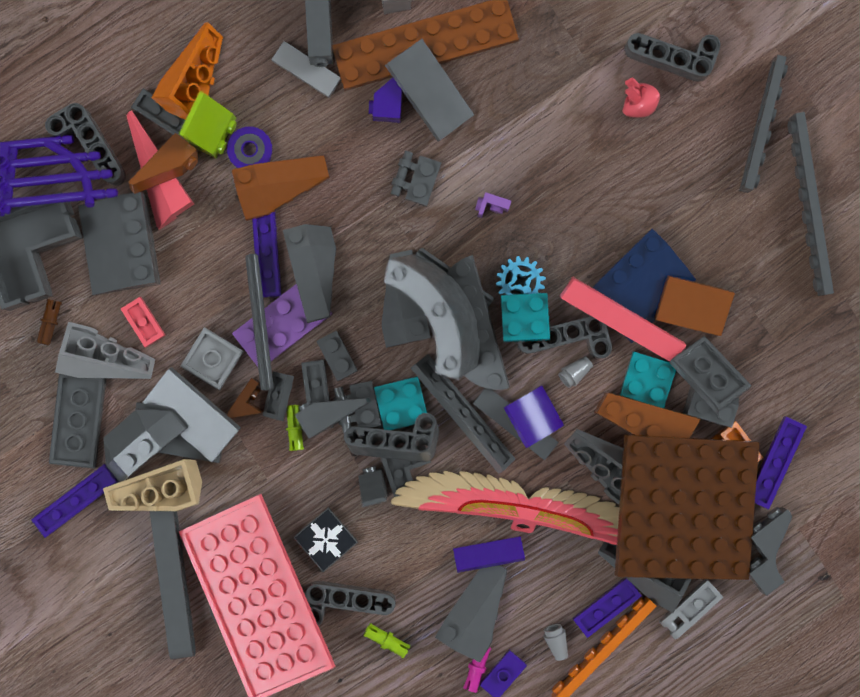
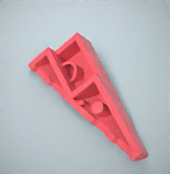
[126,110,194,230]

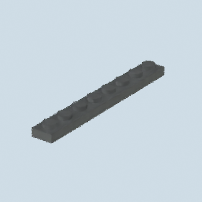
[788,112,834,296]

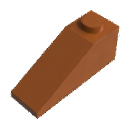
[129,133,198,194]

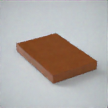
[654,275,735,336]

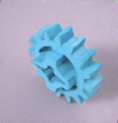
[496,256,546,295]

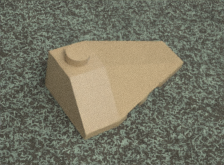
[103,459,202,511]

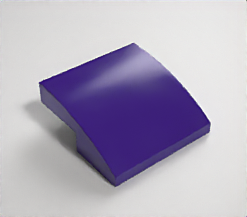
[503,386,564,448]

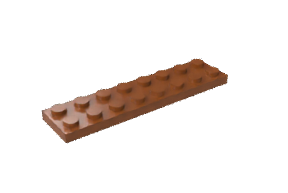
[332,0,519,91]

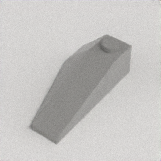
[55,322,155,379]

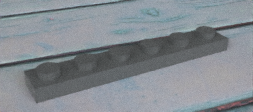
[739,55,788,193]
[411,354,515,474]

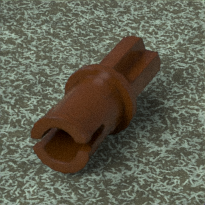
[37,299,62,345]

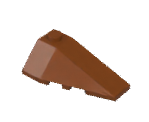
[232,155,330,221]

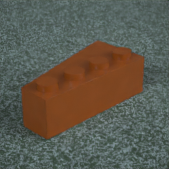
[594,393,700,438]

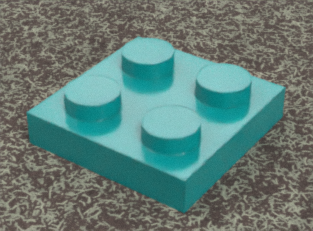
[501,293,550,342]
[619,352,676,408]
[374,377,427,430]

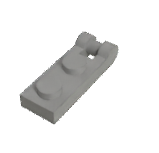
[659,579,723,639]

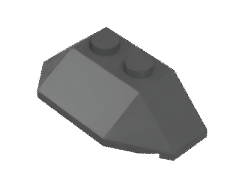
[103,409,187,482]

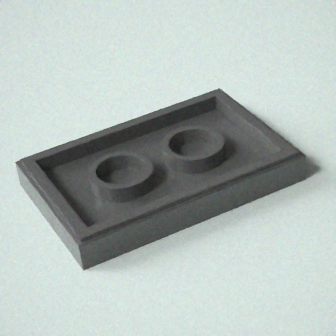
[670,336,752,414]

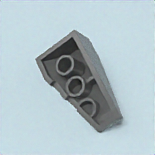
[283,224,336,323]
[381,250,431,348]
[598,542,692,613]

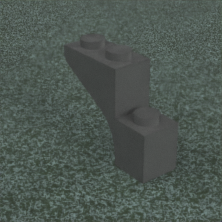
[749,507,792,596]

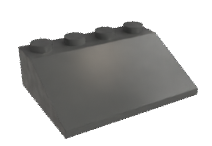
[78,192,161,296]

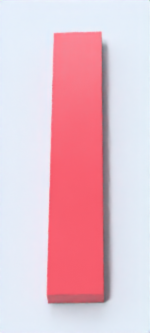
[560,277,686,362]

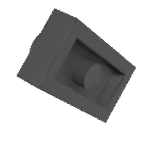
[316,330,358,381]
[263,371,294,421]

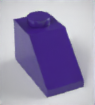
[369,78,403,123]

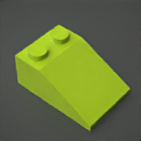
[179,91,237,159]

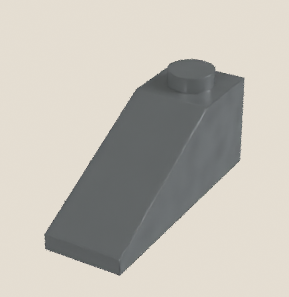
[295,398,372,439]
[358,466,388,507]

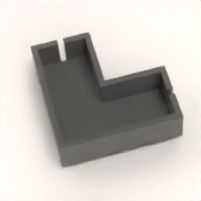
[0,192,82,311]

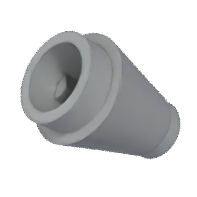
[558,356,593,388]
[543,624,568,661]

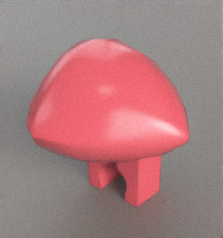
[622,77,660,118]

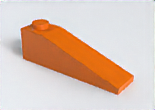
[151,22,223,120]

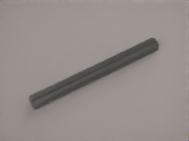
[245,254,274,391]

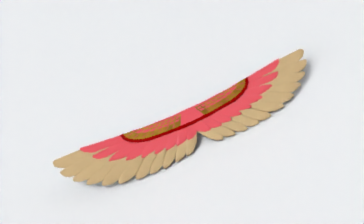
[391,471,619,545]

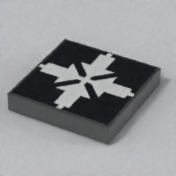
[293,507,358,572]

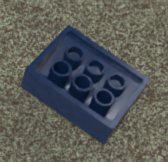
[591,229,696,343]

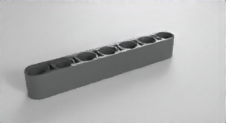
[150,511,196,660]

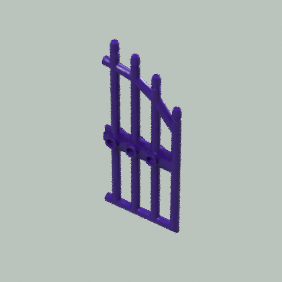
[0,135,118,216]

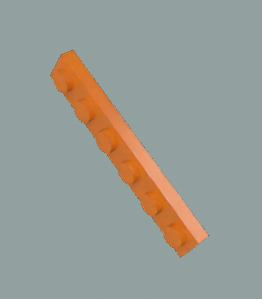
[551,596,657,697]

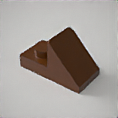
[226,378,263,419]

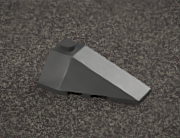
[564,429,624,505]
[435,565,507,662]

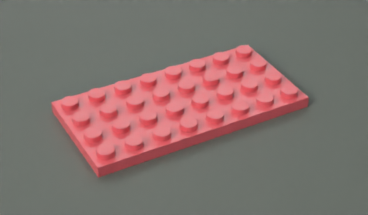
[179,494,335,697]

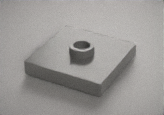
[180,327,244,390]

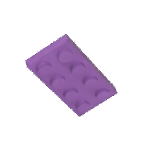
[232,284,333,367]

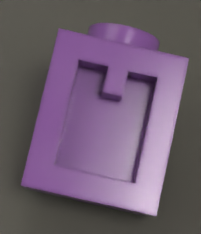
[475,192,511,218]

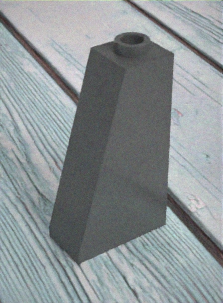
[305,0,333,67]

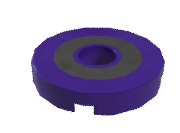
[227,127,273,168]

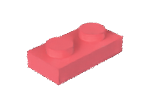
[121,297,166,348]

